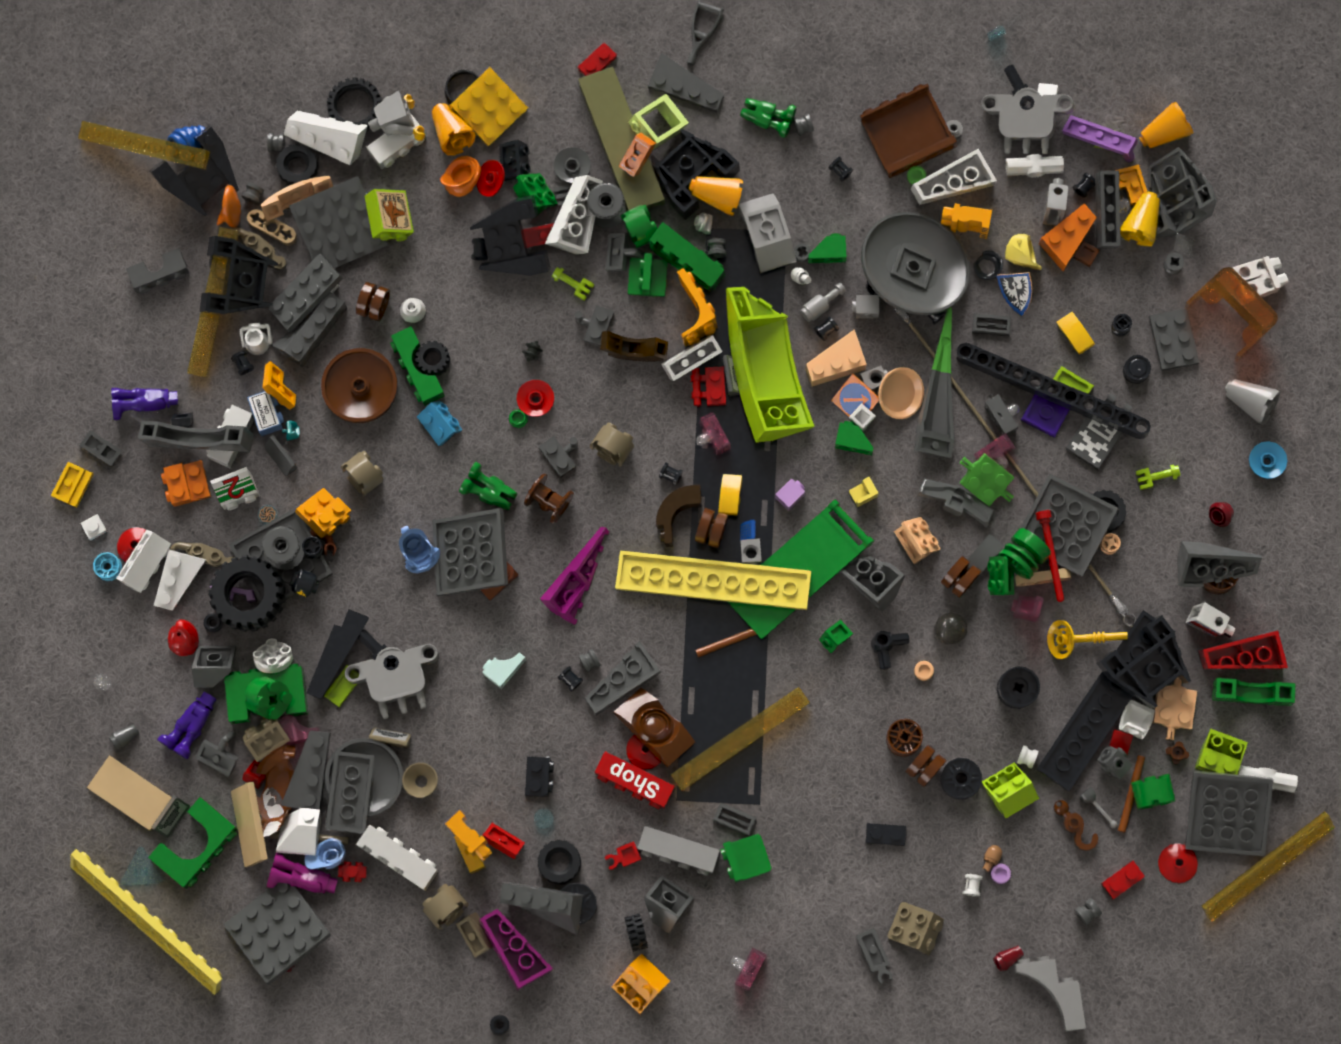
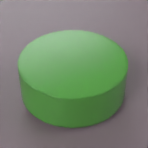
[907,166,926,185]

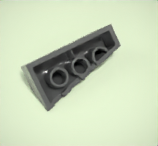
[272,292,347,367]
[500,883,583,935]

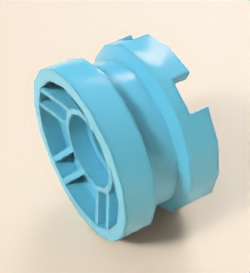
[93,552,122,581]

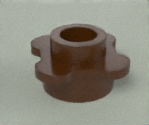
[1166,741,1189,765]

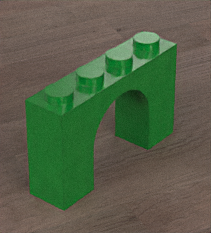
[224,664,308,724]
[148,797,238,889]

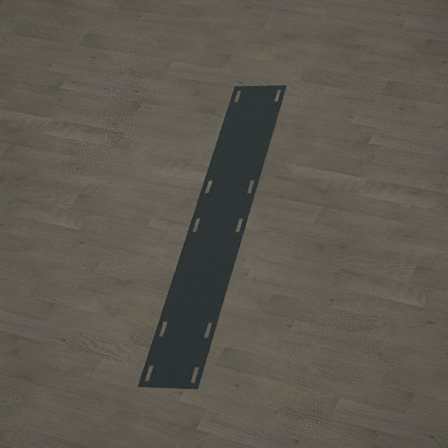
[676,228,785,805]

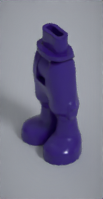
[111,387,178,421]
[157,692,217,760]

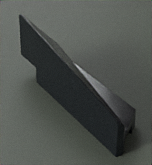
[306,609,369,699]

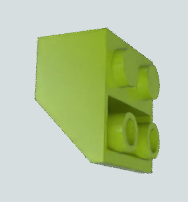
[1195,729,1248,775]
[982,762,1039,818]

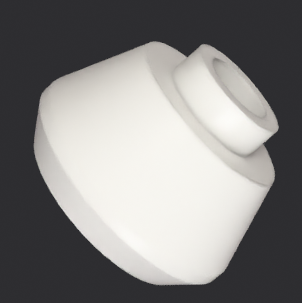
[400,298,426,323]

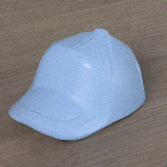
[305,838,346,869]

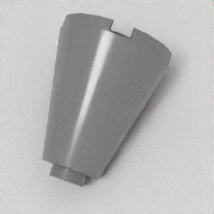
[1224,379,1281,425]

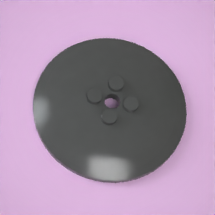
[861,212,970,315]

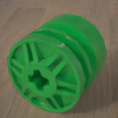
[998,528,1051,580]

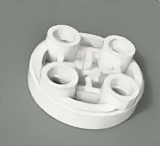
[253,638,293,673]

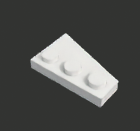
[154,550,206,611]

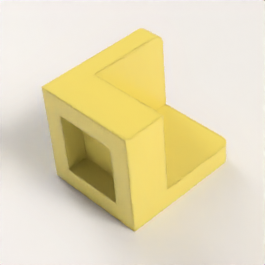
[849,477,879,507]

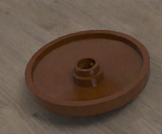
[321,348,398,423]

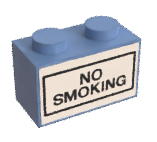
[247,391,285,436]

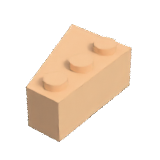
[806,329,867,387]

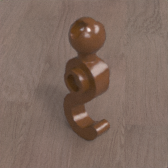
[1053,800,1098,851]

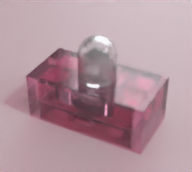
[696,412,731,456]
[974,433,1016,469]
[731,948,767,991]

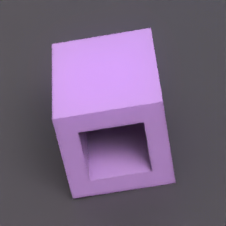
[775,478,805,511]

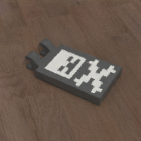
[1066,393,1133,470]

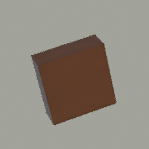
[1073,241,1100,267]

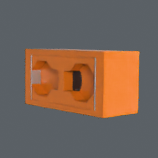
[618,133,656,177]

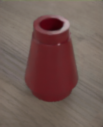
[993,945,1024,971]

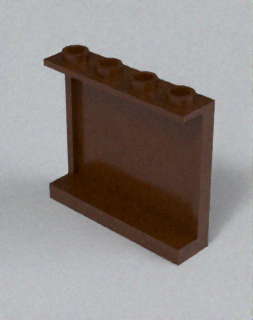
[860,83,957,179]

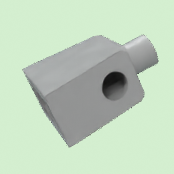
[1042,178,1068,226]

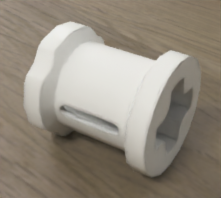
[963,874,982,897]

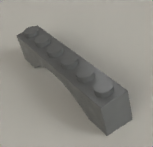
[138,421,254,452]

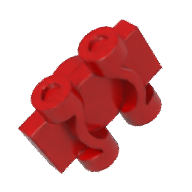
[338,861,367,882]

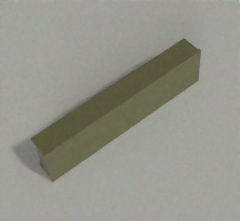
[578,67,665,211]

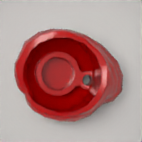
[168,619,199,656]

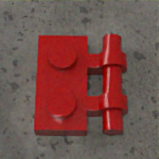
[690,367,726,406]

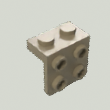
[888,902,944,956]

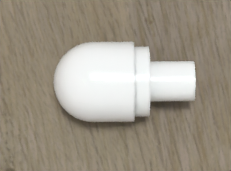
[791,267,811,284]

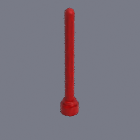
[1035,510,1064,602]

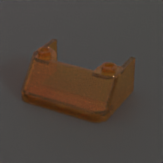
[1185,267,1278,362]

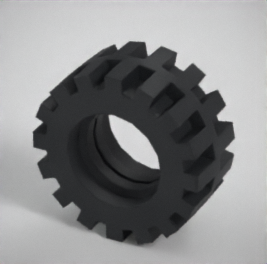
[416,341,450,376]
[624,913,648,952]

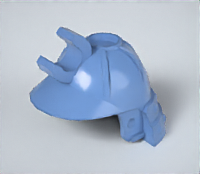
[399,526,440,574]

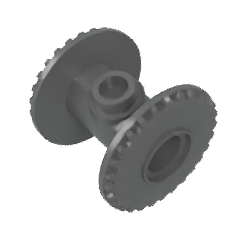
[587,183,626,229]
[262,526,305,570]

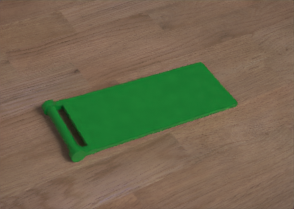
[728,499,874,639]

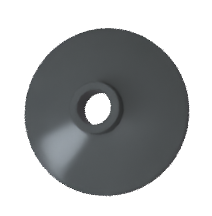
[553,147,591,183]

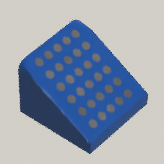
[740,520,755,541]

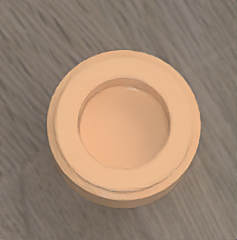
[914,661,934,681]

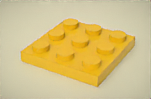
[449,67,528,146]

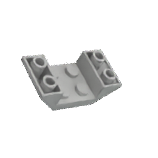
[738,193,796,273]

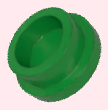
[509,409,528,428]

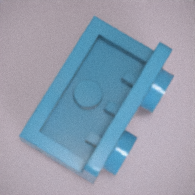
[417,401,462,446]

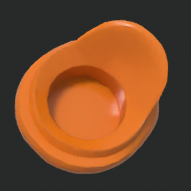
[440,156,481,197]
[217,185,241,228]

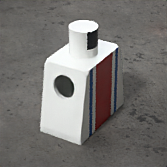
[1186,602,1235,638]

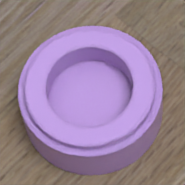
[991,864,1011,884]

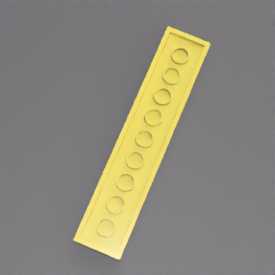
[615,551,812,610]
[70,849,222,995]

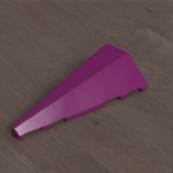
[540,527,609,625]

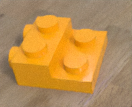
[295,488,351,539]

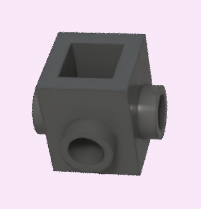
[1097,746,1133,779]

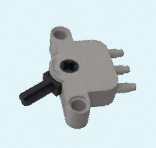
[981,65,1075,154]
[345,629,439,719]

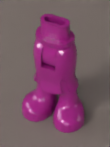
[266,853,338,894]

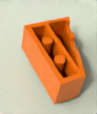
[1039,203,1097,272]

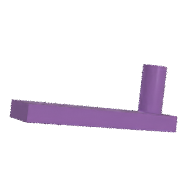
[1062,115,1138,162]

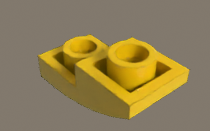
[1057,312,1095,355]
[718,474,743,515]

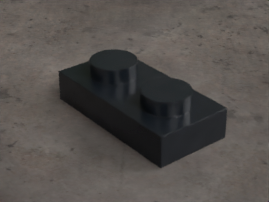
[865,823,906,846]

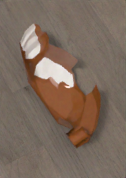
[256,745,296,836]

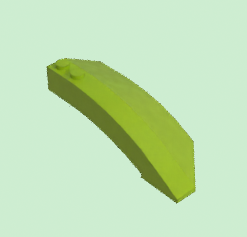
[726,287,814,442]

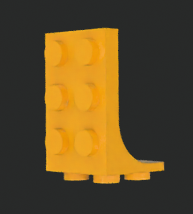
[677,268,718,347]

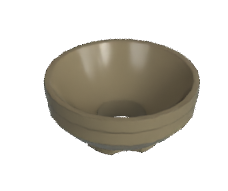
[402,762,438,798]

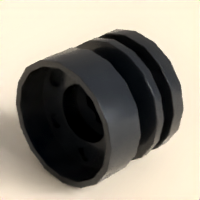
[997,666,1040,709]

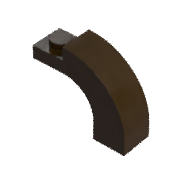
[600,331,668,362]
[656,485,702,547]

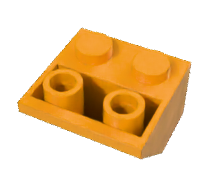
[612,954,670,1014]

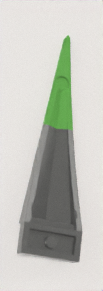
[914,308,954,459]

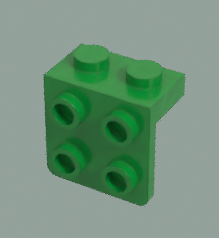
[987,556,1014,595]
[720,834,772,883]

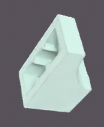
[482,652,526,689]

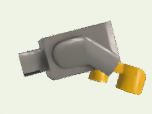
[368,91,425,141]

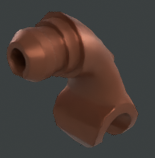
[310,529,337,556]

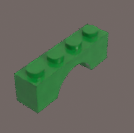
[390,326,445,406]
[1212,678,1296,706]

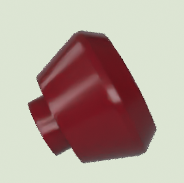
[1209,502,1234,527]

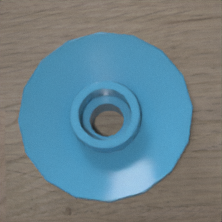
[1249,441,1288,479]

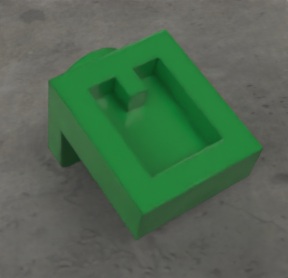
[819,619,853,653]

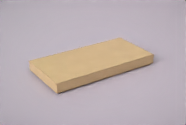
[87,755,172,831]
[231,782,268,867]

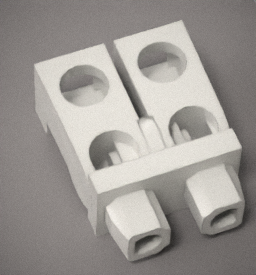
[1229,256,1289,305]

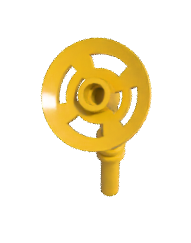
[1047,620,1128,659]

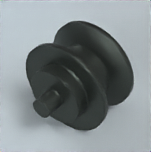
[522,340,543,362]

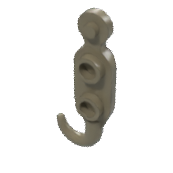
[225,227,286,270]
[169,542,234,567]

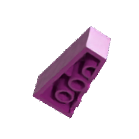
[479,909,553,991]

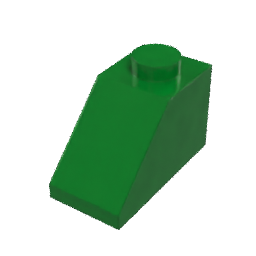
[808,233,846,264]
[835,421,874,456]

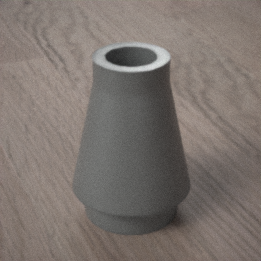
[109,724,139,750]

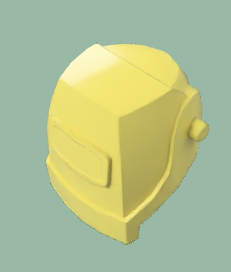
[1005,234,1042,270]

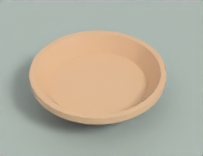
[878,367,924,419]

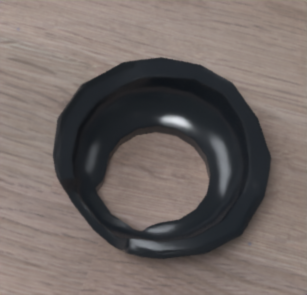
[973,251,1004,280]

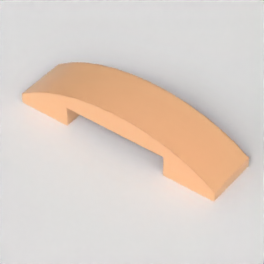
[261,176,333,221]

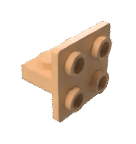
[894,517,940,564]

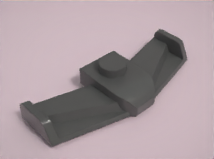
[917,478,994,528]

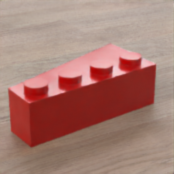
[1198,630,1288,669]

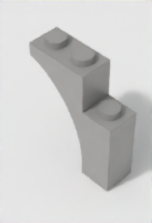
[1014,956,1086,1032]

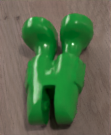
[740,98,797,138]
[459,462,518,511]

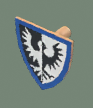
[997,272,1033,316]

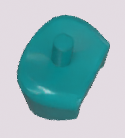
[282,420,300,441]

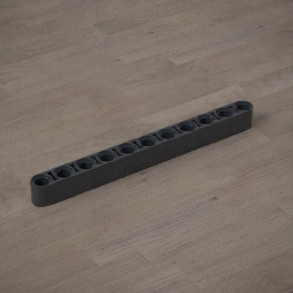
[957,342,1151,439]

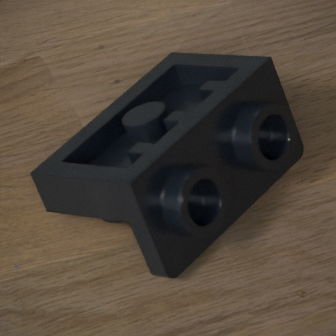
[499,139,531,181]
[525,756,554,797]

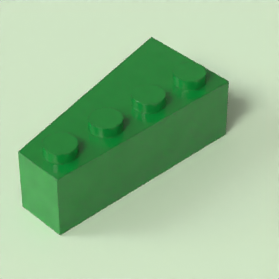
[649,222,725,293]

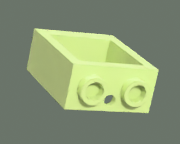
[628,94,689,151]

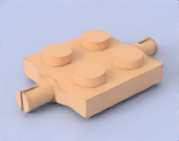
[1152,677,1197,740]

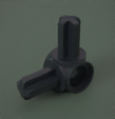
[871,630,910,670]

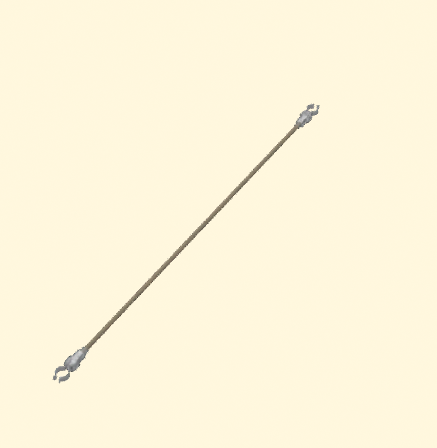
[889,304,1136,627]

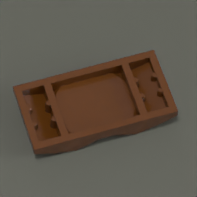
[613,688,695,768]

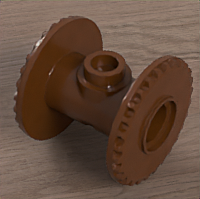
[524,473,574,524]

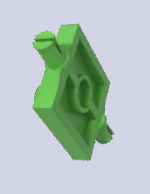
[960,453,1014,507]

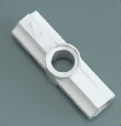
[1006,154,1064,177]
[1237,765,1298,793]

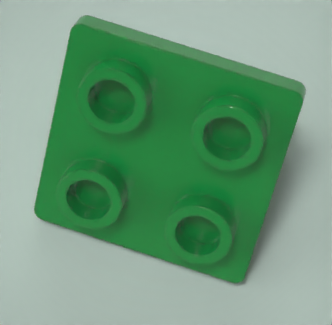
[513,173,558,218]
[628,253,668,297]

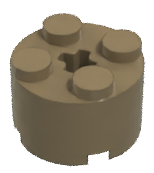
[590,422,634,467]
[341,451,383,496]
[422,884,469,930]

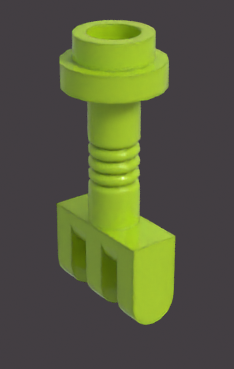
[551,267,594,301]
[1136,464,1181,490]

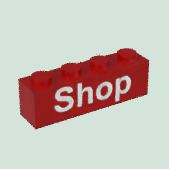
[594,751,675,810]

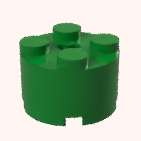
[620,205,658,248]
[245,676,292,720]
[1131,774,1175,810]

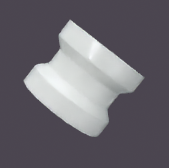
[1017,745,1038,769]

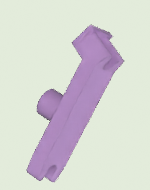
[210,586,256,603]

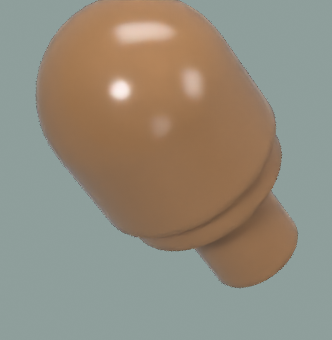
[982,845,1002,872]

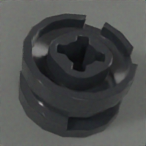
[1123,355,1151,384]

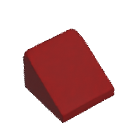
[1109,730,1133,755]
[242,759,266,789]

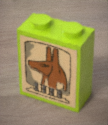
[364,189,414,241]

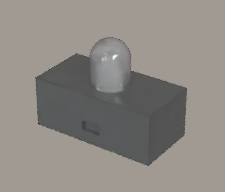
[984,395,1020,438]

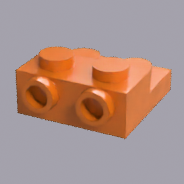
[161,460,211,507]

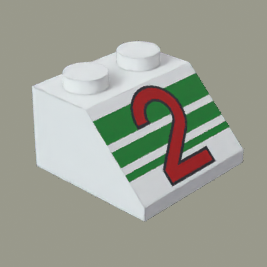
[210,467,260,510]

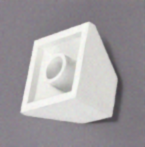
[276,808,321,856]

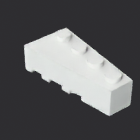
[284,111,368,165]
[911,149,997,205]
[545,175,603,255]
[356,825,439,891]

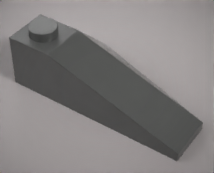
[1177,541,1262,587]
[839,554,905,612]

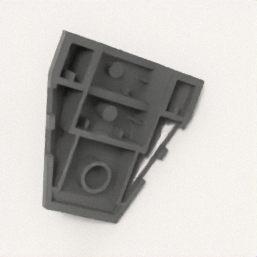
[1148,147,1217,238]

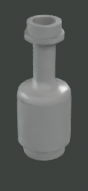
[800,283,846,322]

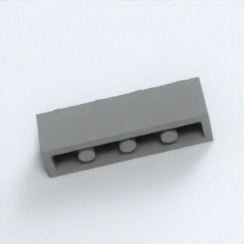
[638,826,720,876]

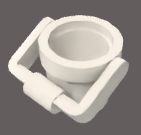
[240,322,273,355]

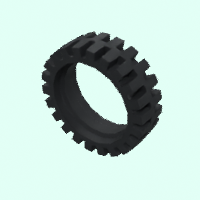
[327,77,382,132]

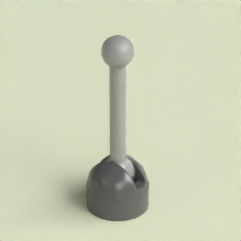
[1079,787,1118,828]

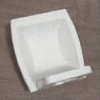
[1119,699,1155,740]

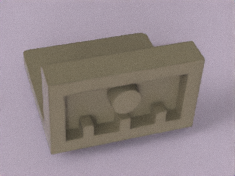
[243,718,290,762]

